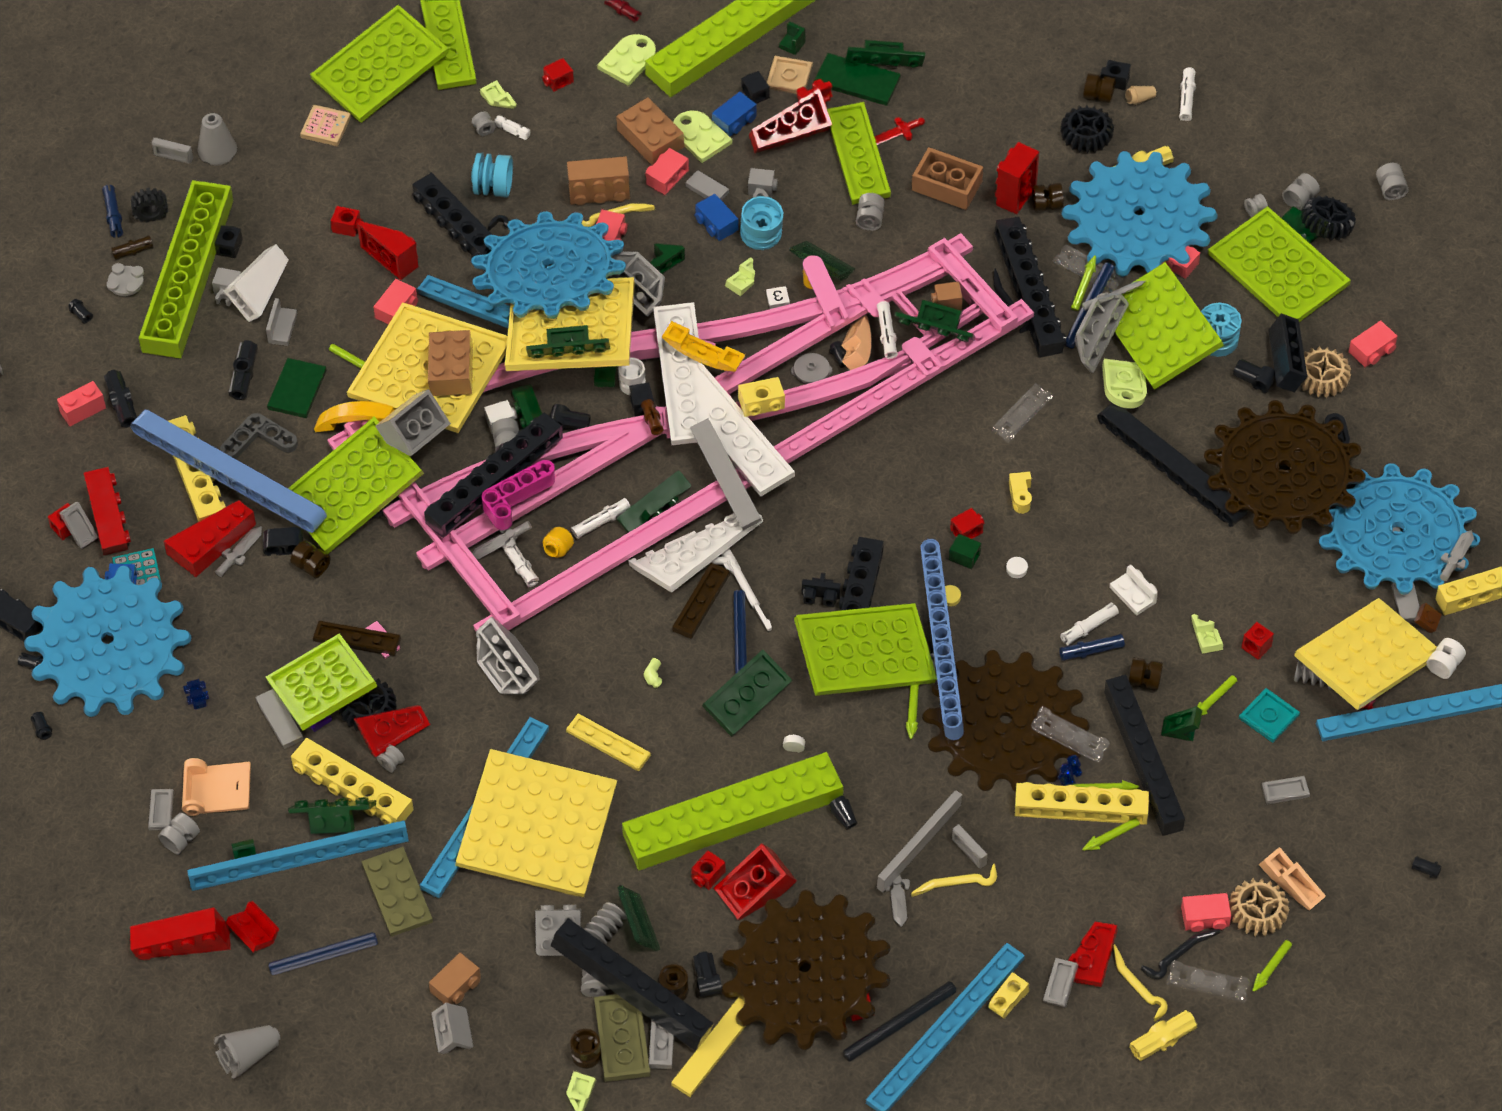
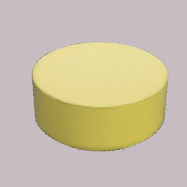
[945,585,961,606]

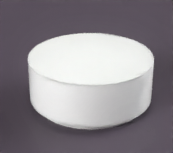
[1006,557,1028,578]
[783,735,805,753]

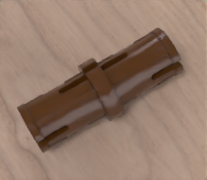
[641,399,664,435]

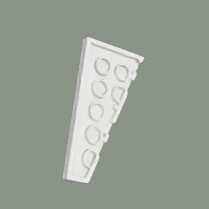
[628,513,763,593]

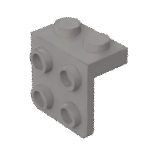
[535,905,581,956]

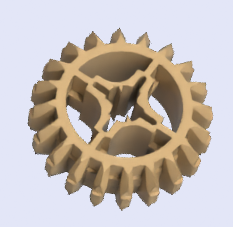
[1300,346,1351,398]
[1229,878,1289,937]

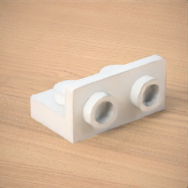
[1109,565,1158,616]

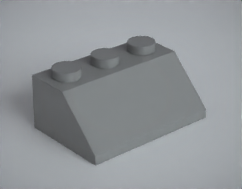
[375,389,451,456]

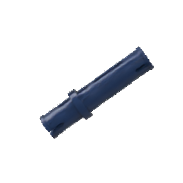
[102,185,123,238]
[1059,634,1125,661]

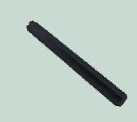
[843,981,956,1061]

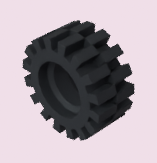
[131,188,168,223]

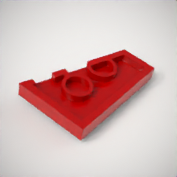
[354,705,430,757]
[1068,922,1118,987]

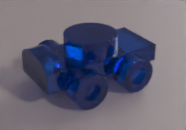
[183,679,209,709]
[1058,755,1082,786]

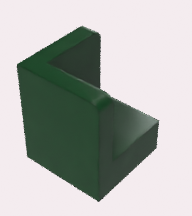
[779,21,805,55]
[949,534,981,570]

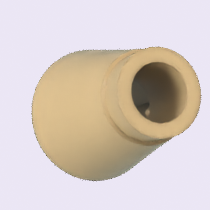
[1125,86,1156,105]

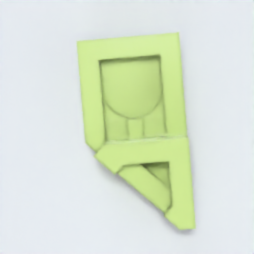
[480,80,517,108]
[725,257,755,296]
[1191,614,1223,654]
[566,1072,596,1111]

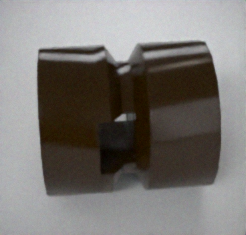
[1083,73,1116,103]
[1032,183,1064,211]
[290,540,331,579]
[1129,657,1163,690]
[659,964,689,1001]
[570,1028,601,1069]

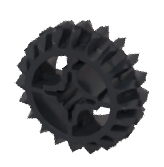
[1060,105,1114,154]
[1301,195,1356,241]
[339,678,397,731]

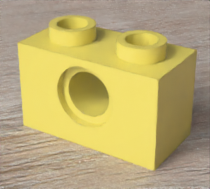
[738,377,785,417]

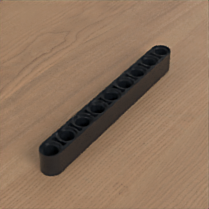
[1097,403,1248,527]

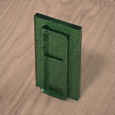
[789,241,855,280]
[617,885,660,951]

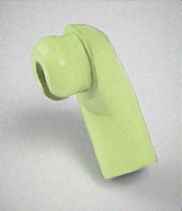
[644,658,662,688]

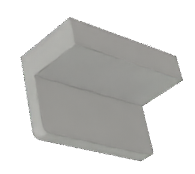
[266,298,297,346]
[432,1003,473,1054]

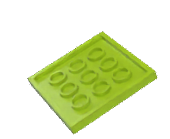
[266,633,377,731]

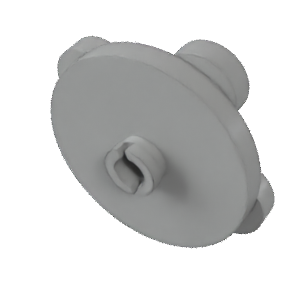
[107,263,144,296]
[791,353,832,384]

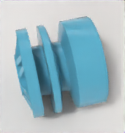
[471,153,513,197]
[740,196,783,250]
[1201,303,1242,357]

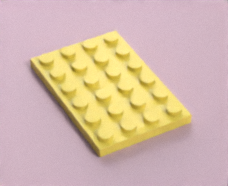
[1294,598,1437,710]

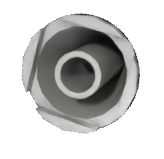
[197,113,237,166]
[214,1025,280,1078]

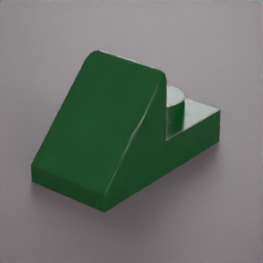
[650,244,685,274]
[1161,706,1203,741]

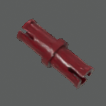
[604,0,642,23]

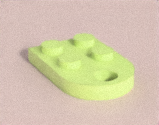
[597,34,656,86]
[673,111,732,163]
[1102,359,1147,408]

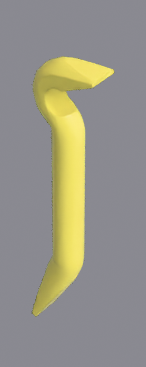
[582,204,655,227]
[911,864,997,897]
[1113,944,1167,1021]

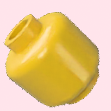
[542,527,574,558]

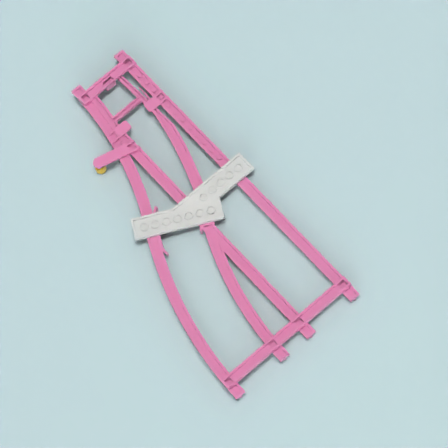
[328,233,1034,631]

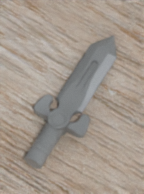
[1082,281,1145,310]
[472,521,532,559]
[215,526,262,577]
[1440,530,1474,581]
[886,874,910,927]

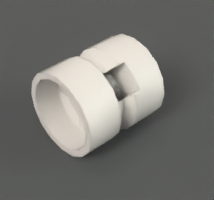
[618,358,646,395]
[1426,638,1466,679]

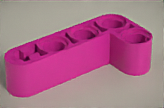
[482,460,555,530]

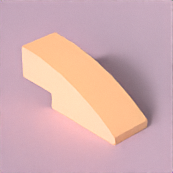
[841,315,871,370]
[1259,847,1326,910]

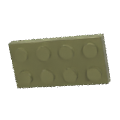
[362,847,433,937]
[594,994,650,1082]

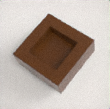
[1414,603,1442,633]

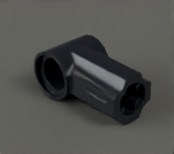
[1233,359,1276,393]
[550,404,591,431]
[693,951,722,998]

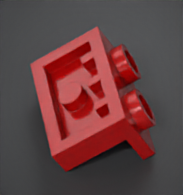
[226,901,279,952]

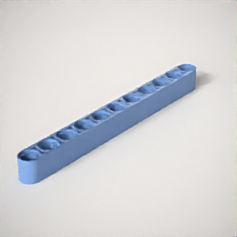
[130,410,327,533]
[921,539,964,740]

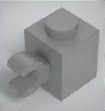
[748,168,778,198]
[212,267,241,306]

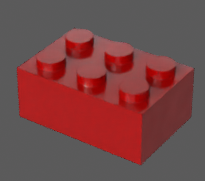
[995,142,1039,215]

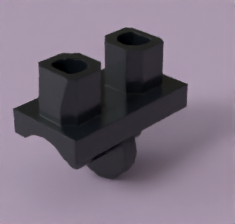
[802,572,841,607]

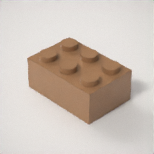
[617,97,684,166]
[912,147,983,210]
[567,157,630,205]
[428,330,473,396]

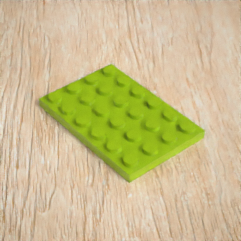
[310,5,449,123]
[1208,206,1351,322]
[1114,262,1224,389]
[288,416,424,554]
[794,603,937,696]

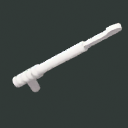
[708,548,772,631]

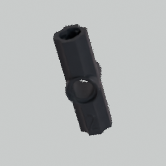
[229,340,258,400]
[104,369,137,428]

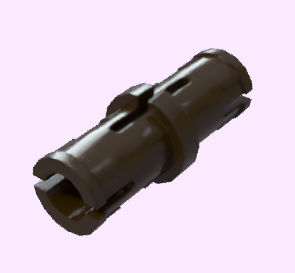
[111,235,153,260]

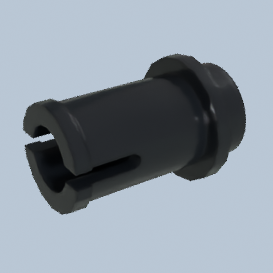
[68,299,93,324]
[830,341,846,368]
[18,652,43,669]
[30,712,52,740]
[1412,856,1442,878]

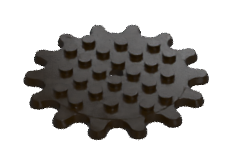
[1204,400,1366,535]
[922,650,1090,792]
[722,890,891,1050]

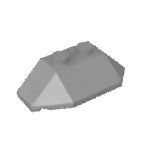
[607,252,665,316]
[1074,293,1129,373]
[476,617,540,694]

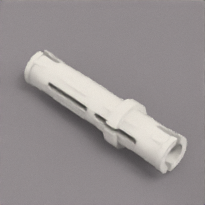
[1179,68,1196,121]
[877,301,898,359]
[571,498,631,539]
[502,533,539,587]
[1060,603,1119,646]

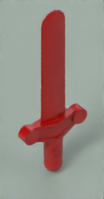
[874,117,925,145]

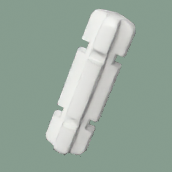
[494,115,530,140]

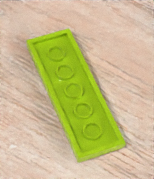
[420,0,477,90]
[827,102,891,205]

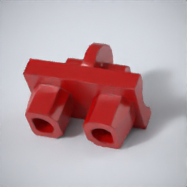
[797,79,833,105]

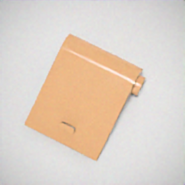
[182,758,251,816]

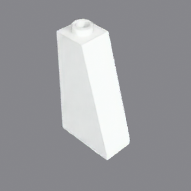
[224,244,288,322]

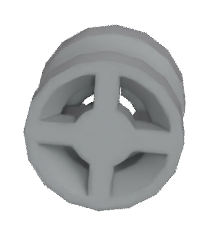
[472,111,496,137]
[1244,194,1268,218]
[377,745,405,773]

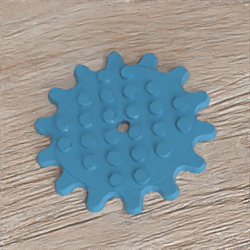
[1061,151,1217,276]
[471,211,626,319]
[1319,463,1480,595]
[24,566,191,717]

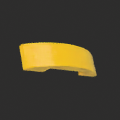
[662,321,745,372]
[314,401,395,432]

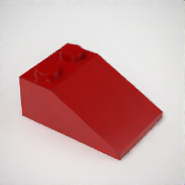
[357,221,419,280]
[714,843,797,920]

